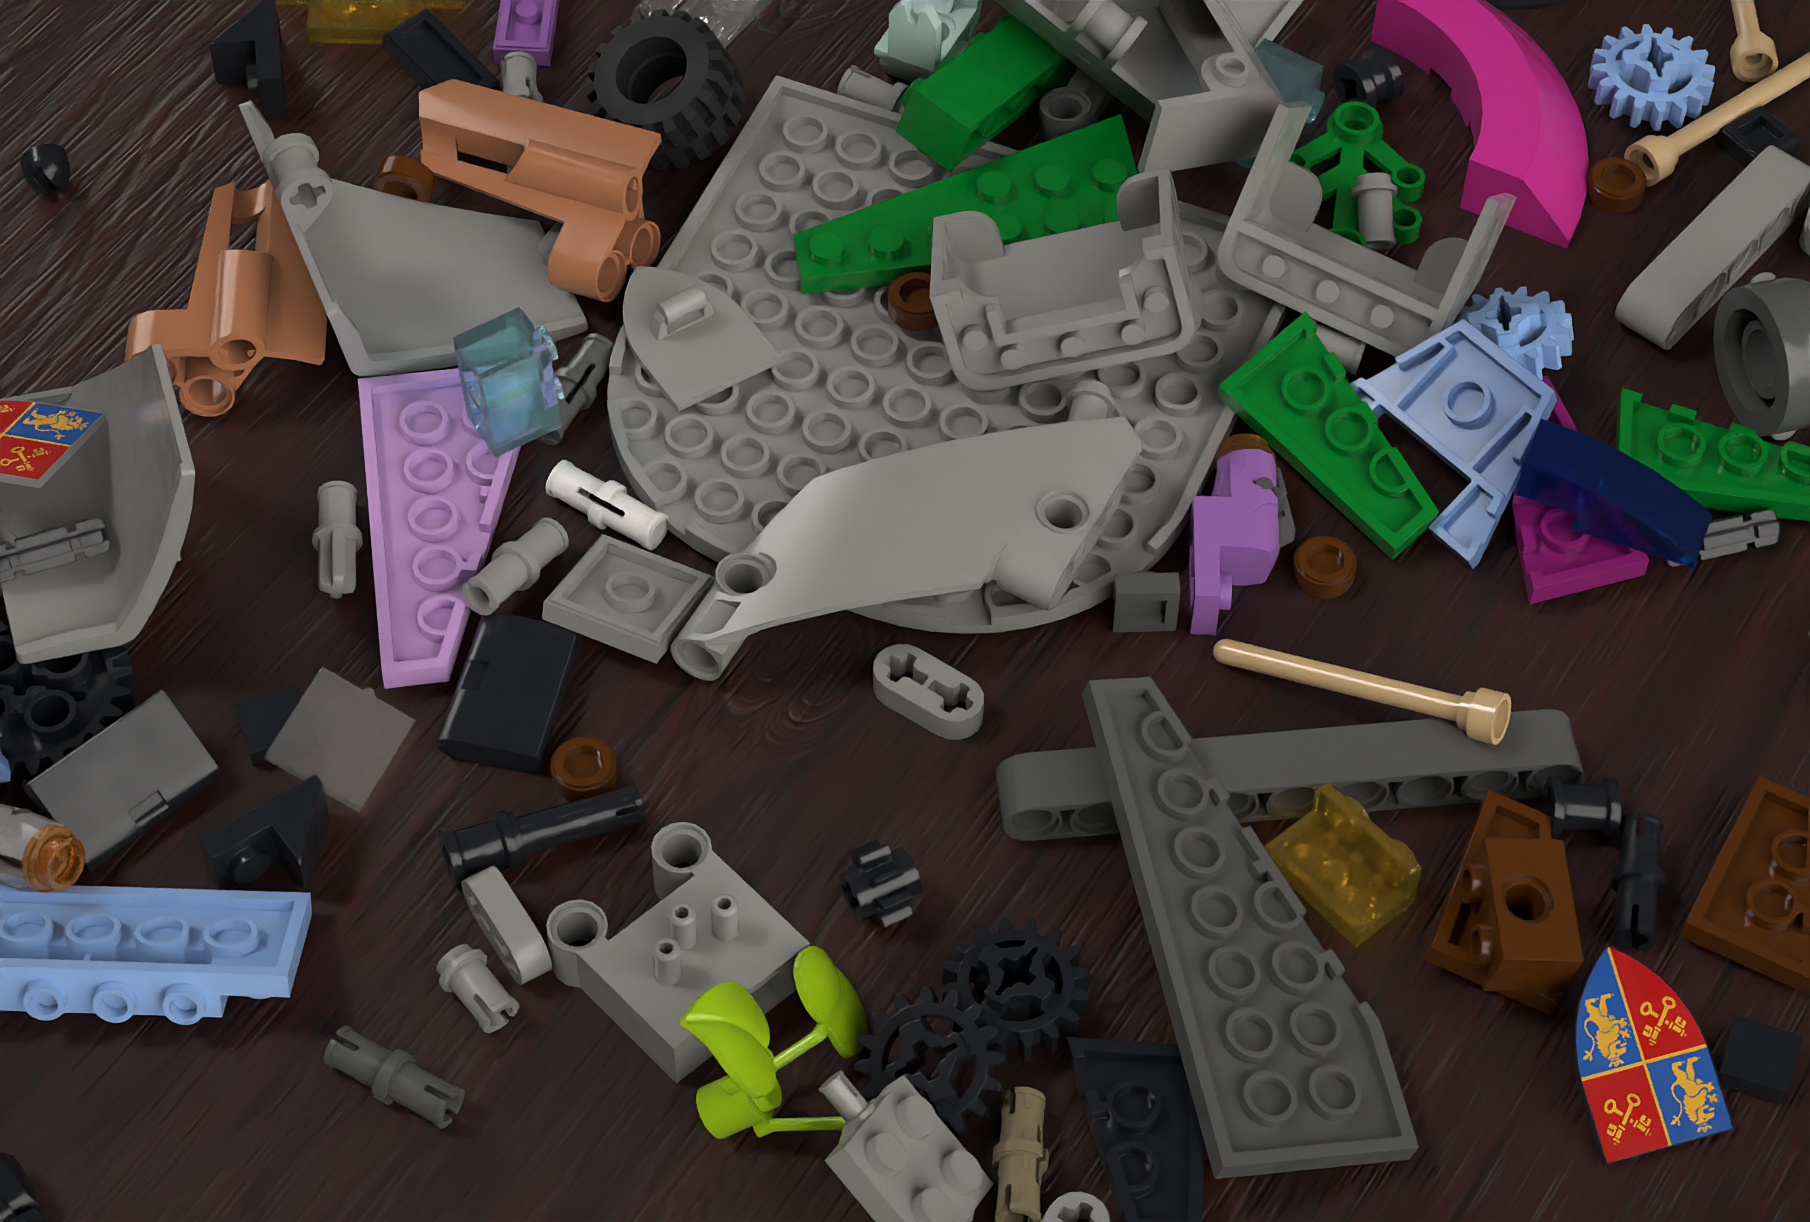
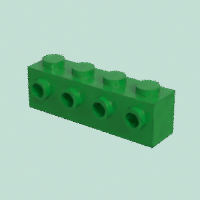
[895,11,1072,171]

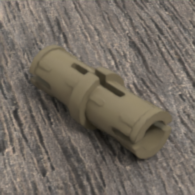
[992,1087,1049,1222]

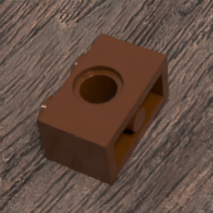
[1460,837,1584,993]

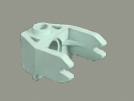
[874,0,983,83]

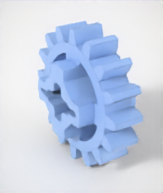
[1588,24,1715,131]
[1451,287,1574,380]

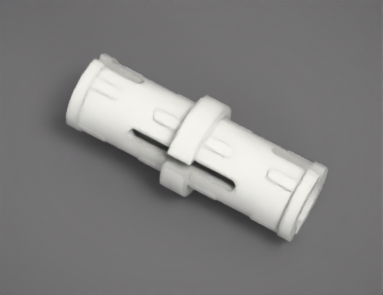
[545,460,669,551]

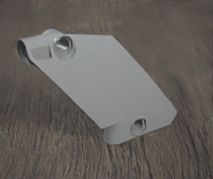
[671,416,1143,681]

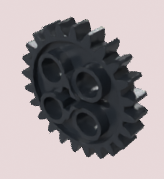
[0,619,138,795]

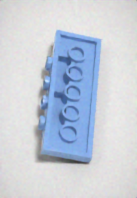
[0,883,312,1025]

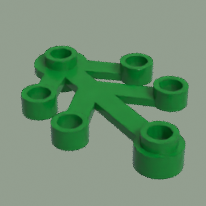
[1289,101,1426,247]

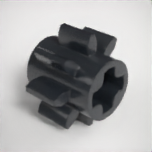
[839,839,922,928]

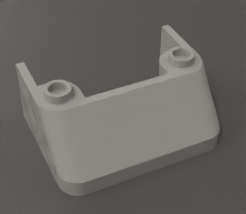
[1053,0,1286,173]
[1217,101,1517,357]

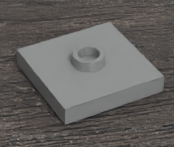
[542,534,715,664]

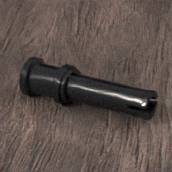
[438,783,645,885]

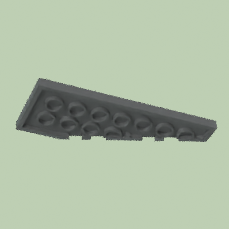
[1082,677,1419,1179]

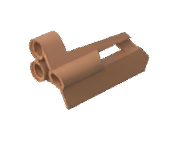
[419,79,661,302]
[124,179,327,417]

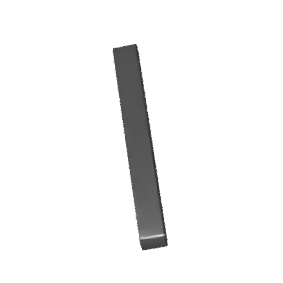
[995,709,1584,841]

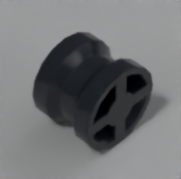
[1333,46,1404,108]

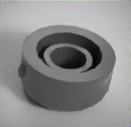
[1713,272,1810,440]

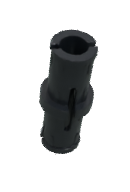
[1611,812,1665,950]

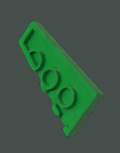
[1217,311,1439,560]
[1613,388,1810,522]

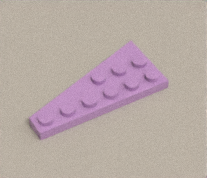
[358,360,542,689]

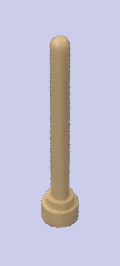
[1730,0,1778,82]
[1624,52,1810,187]
[1213,639,1511,745]

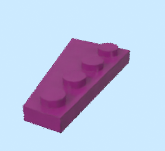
[1508,375,1649,605]

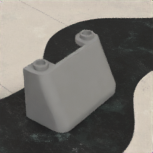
[930,167,1194,391]

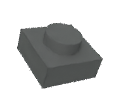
[1111,571,1181,632]

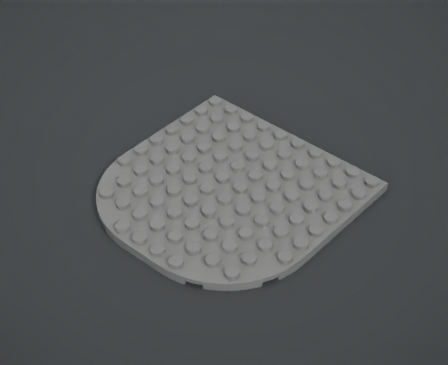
[607,75,1289,634]

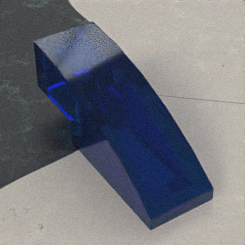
[1516,419,1713,568]

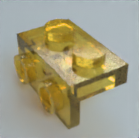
[1265,783,1422,948]

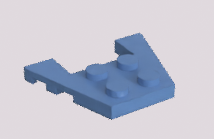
[1350,319,1557,570]

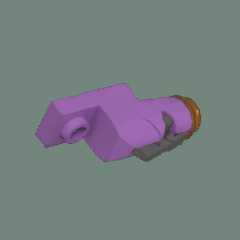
[1188,434,1295,635]

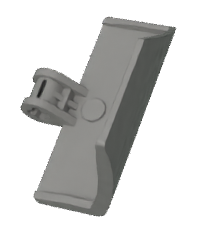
[995,0,1303,124]
[238,100,588,377]
[0,343,195,664]

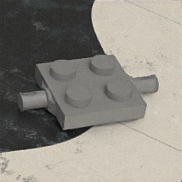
[818,1070,994,1222]

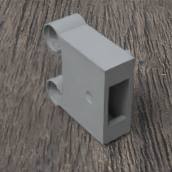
[546,822,810,1083]

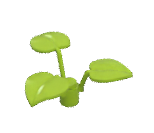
[679,946,868,1142]

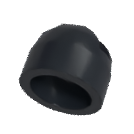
[20,144,70,195]

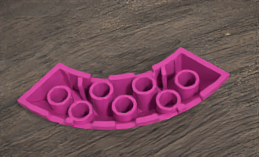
[1371,0,1589,249]

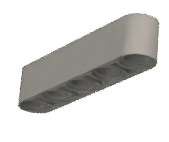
[1614,145,1810,350]

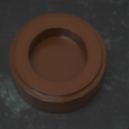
[373,156,435,202]
[1586,157,1646,213]
[887,272,938,331]
[1292,536,1357,599]
[550,737,617,802]

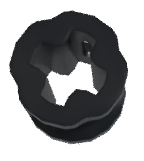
[1542,777,1621,837]

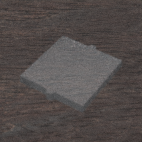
[264,667,415,812]

